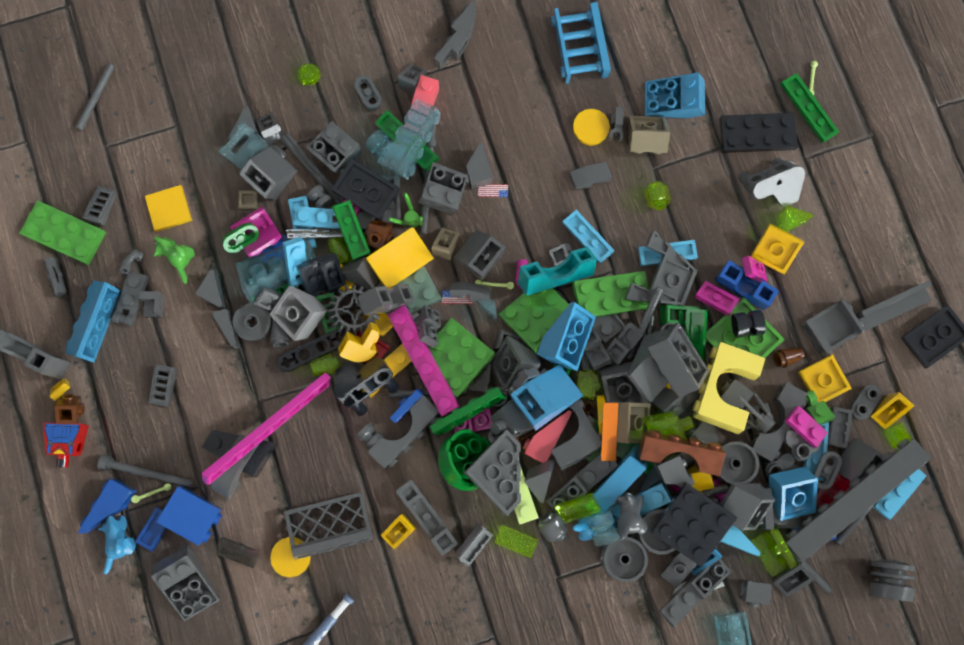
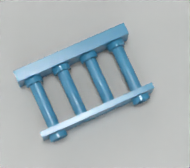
[551,2,611,84]

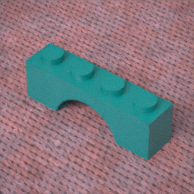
[518,246,597,296]

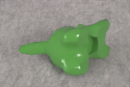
[153,236,195,284]

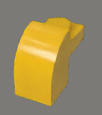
[338,322,380,362]

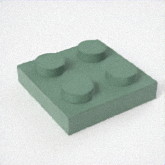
[393,266,442,315]

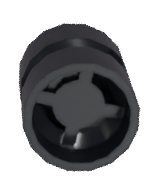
[731,310,766,338]

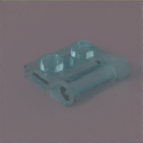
[218,122,269,170]

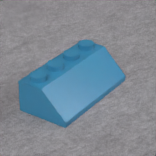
[65,281,122,363]

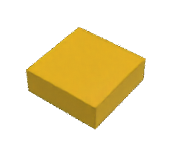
[50,378,70,401]

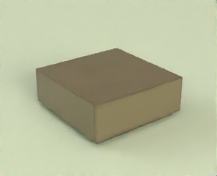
[238,190,259,210]

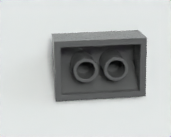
[648,322,709,398]

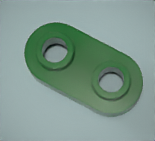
[222,223,259,253]

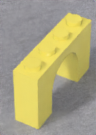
[693,342,765,434]

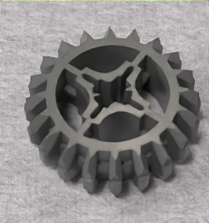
[328,285,380,336]

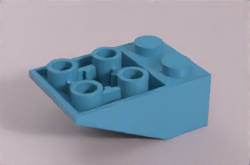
[645,72,705,118]
[510,365,583,431]

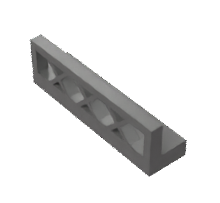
[855,280,932,331]

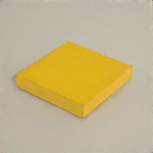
[145,185,192,232]
[750,224,804,274]
[797,354,852,403]

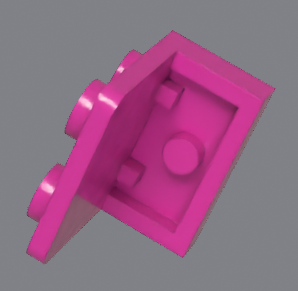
[230,207,282,257]

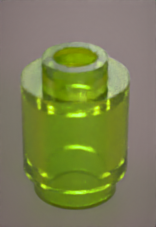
[326,237,352,265]
[310,353,340,377]

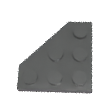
[464,430,521,516]

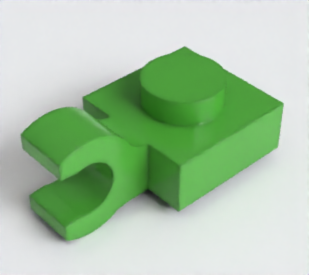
[805,390,835,425]

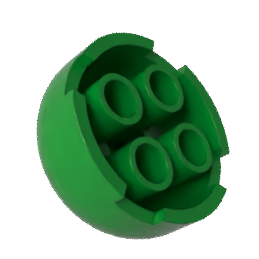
[438,429,490,491]

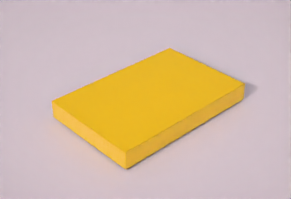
[365,227,434,289]

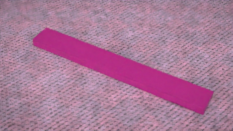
[202,372,330,485]

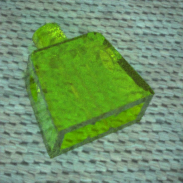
[643,411,694,439]

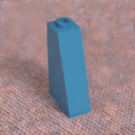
[585,443,649,518]

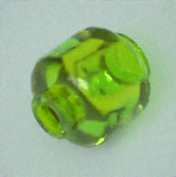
[645,181,671,211]

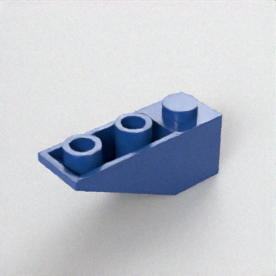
[78,479,137,534]

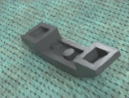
[395,479,458,556]

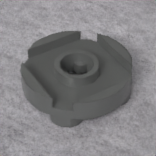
[232,303,272,342]

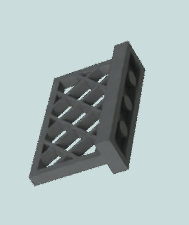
[284,492,373,560]

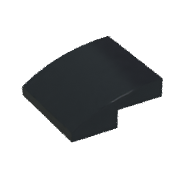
[296,253,346,297]

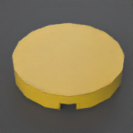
[573,109,610,146]
[270,537,311,577]

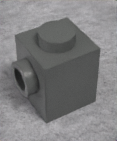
[739,579,772,607]

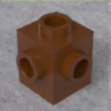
[365,219,394,250]
[53,394,85,424]

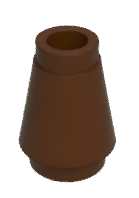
[773,347,805,368]

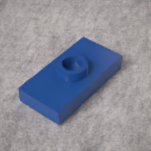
[390,389,425,423]

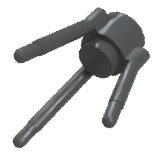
[738,393,776,433]

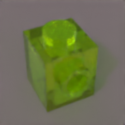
[576,369,601,400]

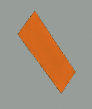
[601,403,618,461]

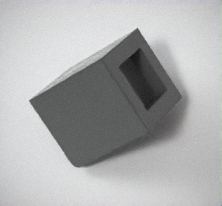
[139,291,165,318]

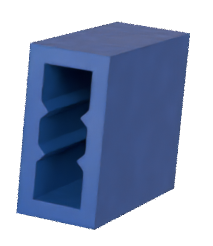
[156,486,223,546]

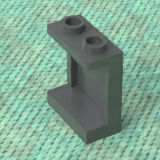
[800,299,865,357]

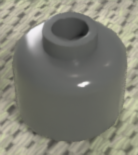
[538,511,568,542]

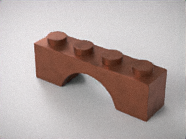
[637,429,726,476]

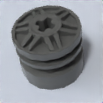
[869,559,916,602]

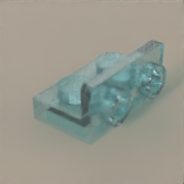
[715,612,752,645]

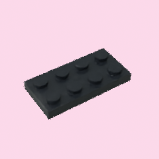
[719,113,798,153]

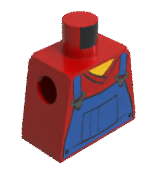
[43,423,89,468]

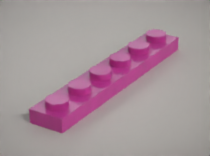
[388,305,460,417]

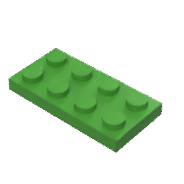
[19,200,106,265]
[572,271,649,317]

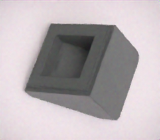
[549,243,573,266]

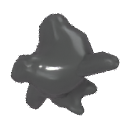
[616,493,648,540]

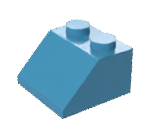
[769,467,818,521]

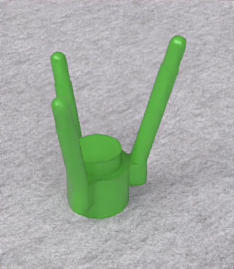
[389,193,423,228]

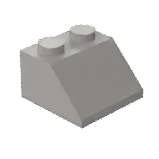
[269,286,328,341]

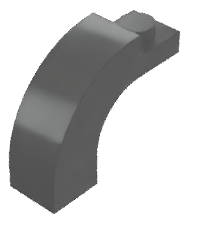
[211,434,258,501]

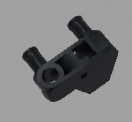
[334,357,399,416]

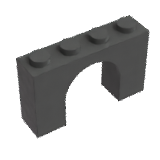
[0,327,70,380]
[551,398,602,471]

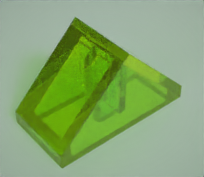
[776,205,814,232]

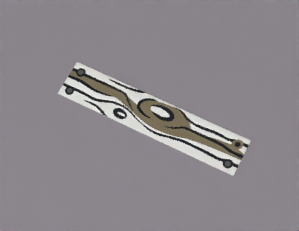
[286,229,343,238]

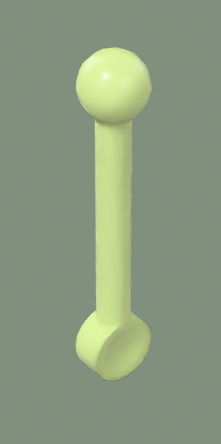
[809,61,818,95]
[475,280,514,290]
[131,483,171,503]

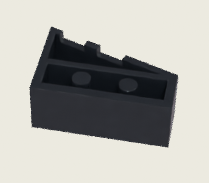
[202,430,278,478]

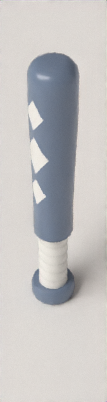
[302,593,354,645]

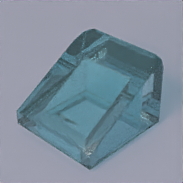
[479,299,497,321]

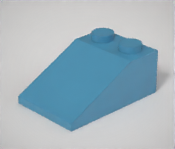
[537,302,596,371]

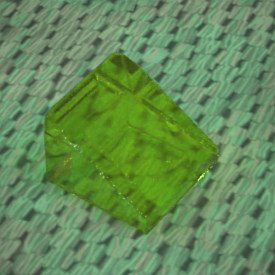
[884,422,913,449]

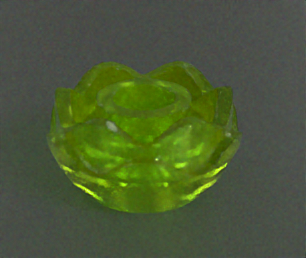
[297,63,321,86]

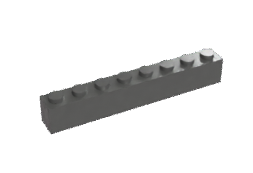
[785,438,931,562]

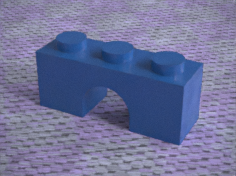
[714,260,779,311]

